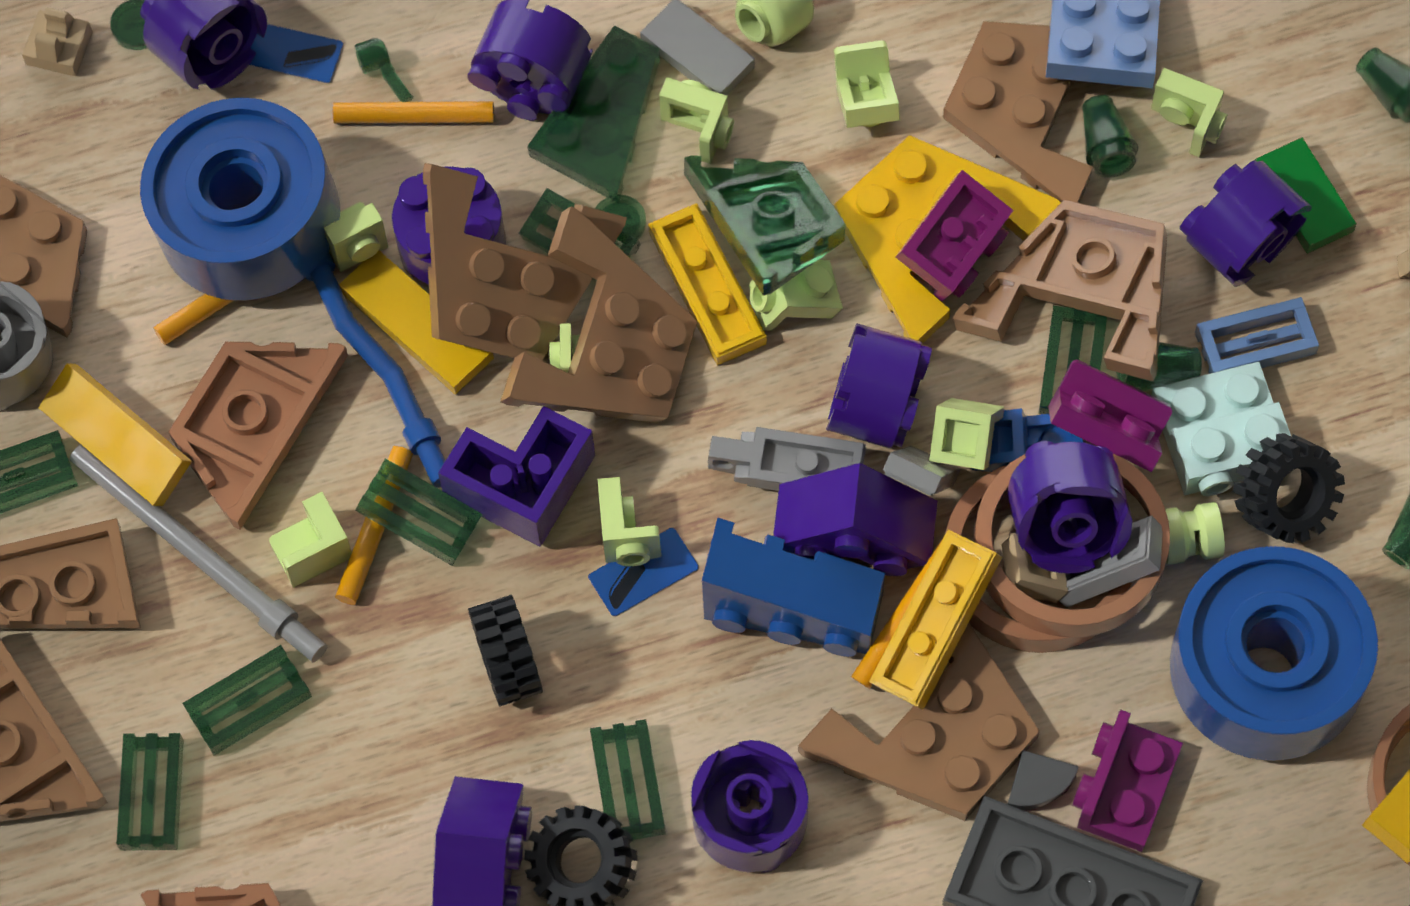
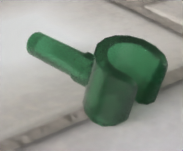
[354,38,413,102]

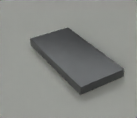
[942,796,1203,906]

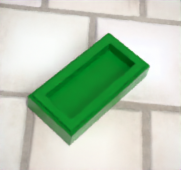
[1255,137,1357,254]

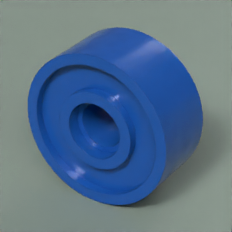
[140,98,340,300]
[1170,546,1378,761]

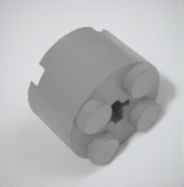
[0,281,54,411]

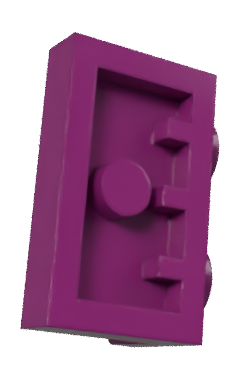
[895,170,1014,302]
[1048,360,1172,472]
[1072,709,1183,852]

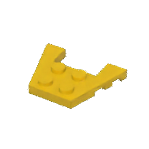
[834,135,1061,345]

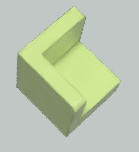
[929,398,1004,470]
[269,492,352,588]

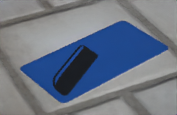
[249,24,343,83]
[588,528,698,616]

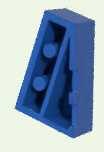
[702,517,885,657]

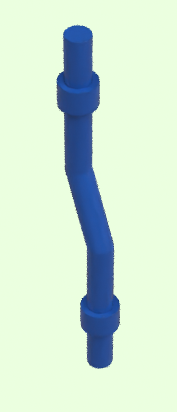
[306,252,445,488]

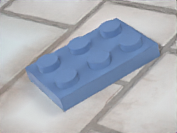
[1046,0,1160,89]

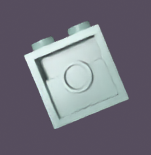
[1151,361,1291,496]

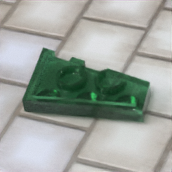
[527,25,660,204]

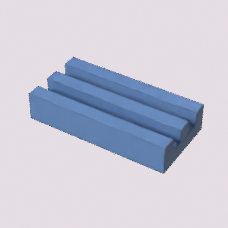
[1195,297,1319,374]

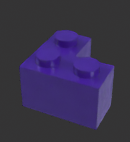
[438,406,595,547]
[773,463,938,576]
[432,776,532,906]

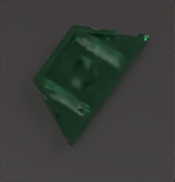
[684,155,846,296]

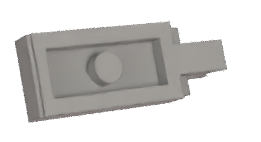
[708,427,866,491]

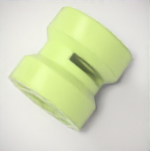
[1165,502,1225,565]

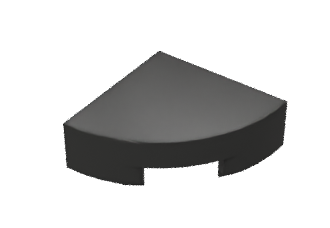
[1007,750,1079,811]

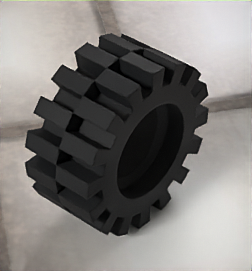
[1233,433,1345,543]
[468,595,543,707]
[524,805,638,906]

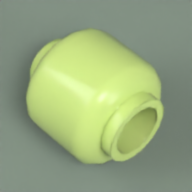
[735,0,814,47]

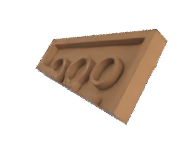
[0,518,141,629]

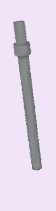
[70,445,327,663]

